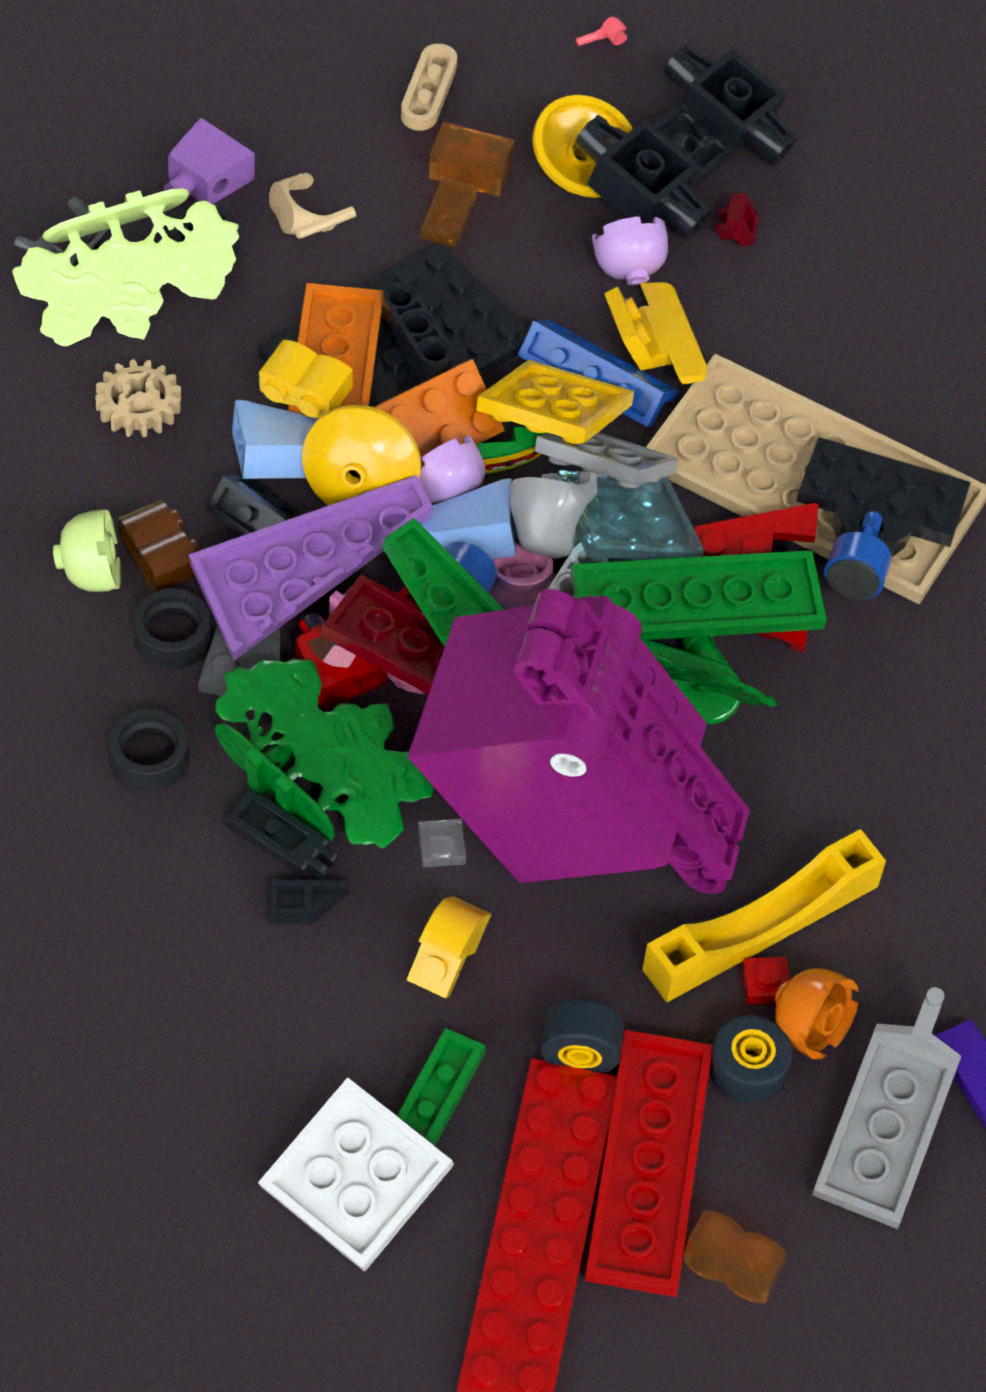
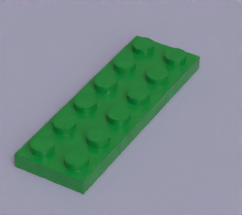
[570,550,827,640]

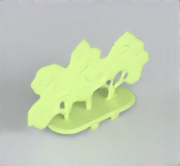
[12,188,239,346]

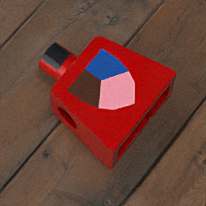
[296,612,387,711]

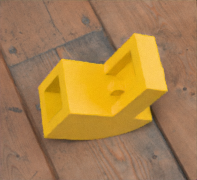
[407,896,492,998]

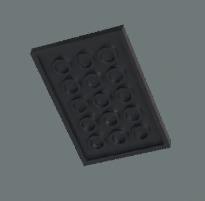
[258,242,529,407]

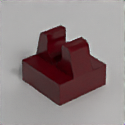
[714,192,760,247]

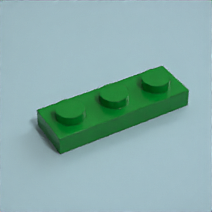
[397,1028,486,1146]

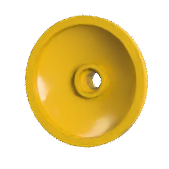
[533,95,633,198]
[302,405,421,506]

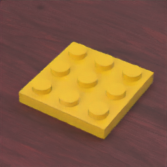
[476,360,634,444]

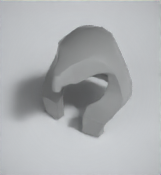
[509,472,598,559]

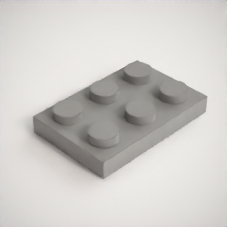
[535,432,679,488]

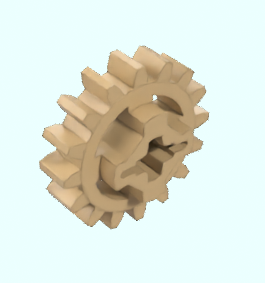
[95,359,181,437]

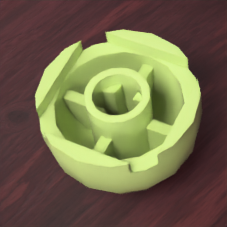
[53,509,121,592]

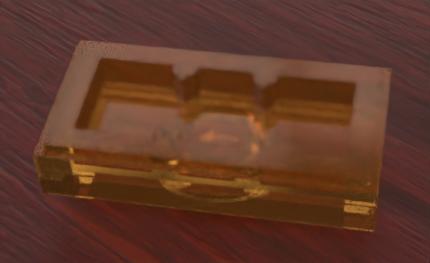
[420,177,478,248]

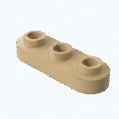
[401,44,457,131]

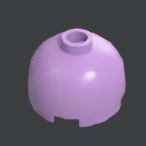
[592,217,668,285]
[420,435,485,505]

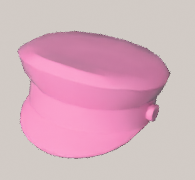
[489,542,556,609]

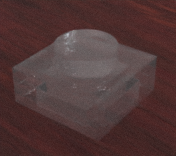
[418,819,466,867]

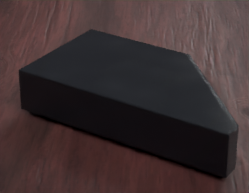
[268,879,349,925]

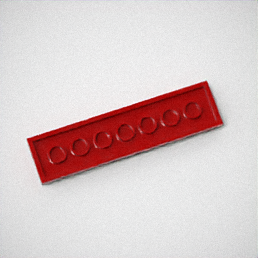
[457,1058,617,1392]

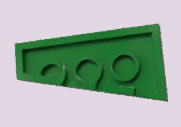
[381,518,504,648]

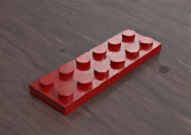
[584,1030,713,1297]

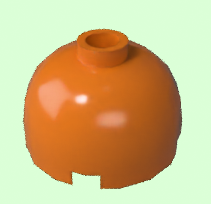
[775,968,859,1060]

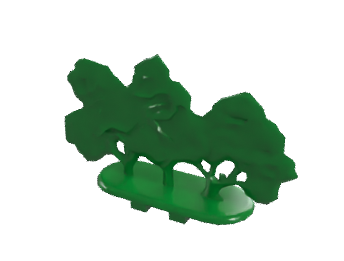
[214,659,434,848]

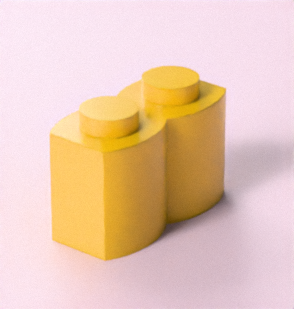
[259,340,353,418]

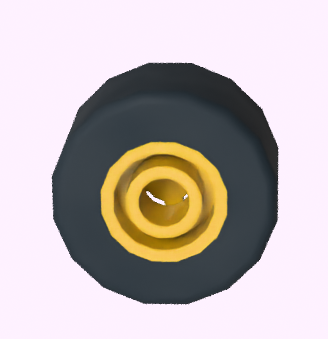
[541,999,624,1073]
[709,1015,793,1104]

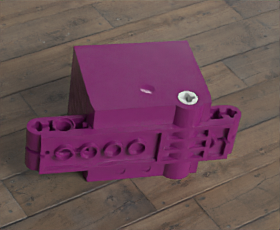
[408,589,750,894]

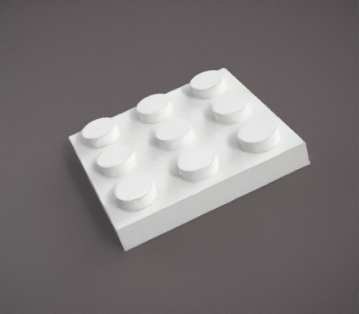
[258,1078,454,1272]

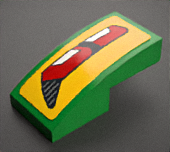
[477,427,548,475]

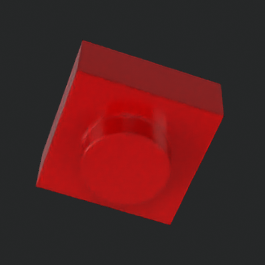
[742,957,790,1005]

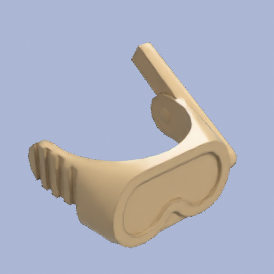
[269,173,357,239]

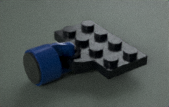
[796,437,971,600]

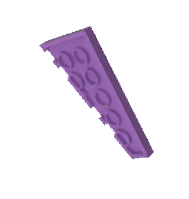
[189,475,433,661]

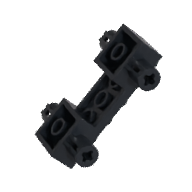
[575,44,797,240]

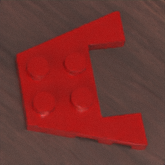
[692,503,819,652]

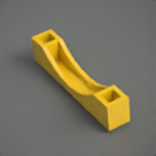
[642,829,886,1003]

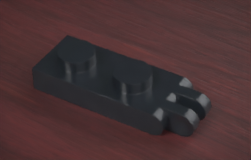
[226,789,339,879]

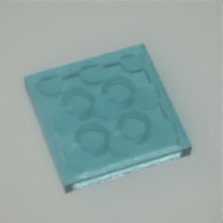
[557,470,704,560]

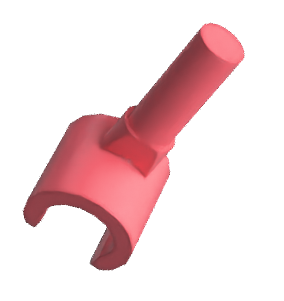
[575,17,627,47]

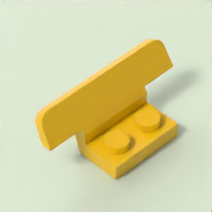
[604,282,707,384]

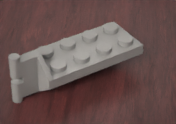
[812,987,961,1229]

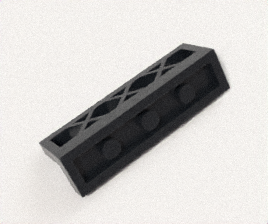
[206,474,366,597]

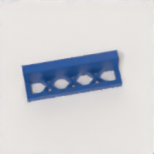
[518,319,679,427]

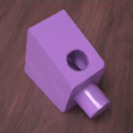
[164,118,255,204]

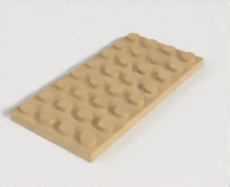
[646,354,986,604]

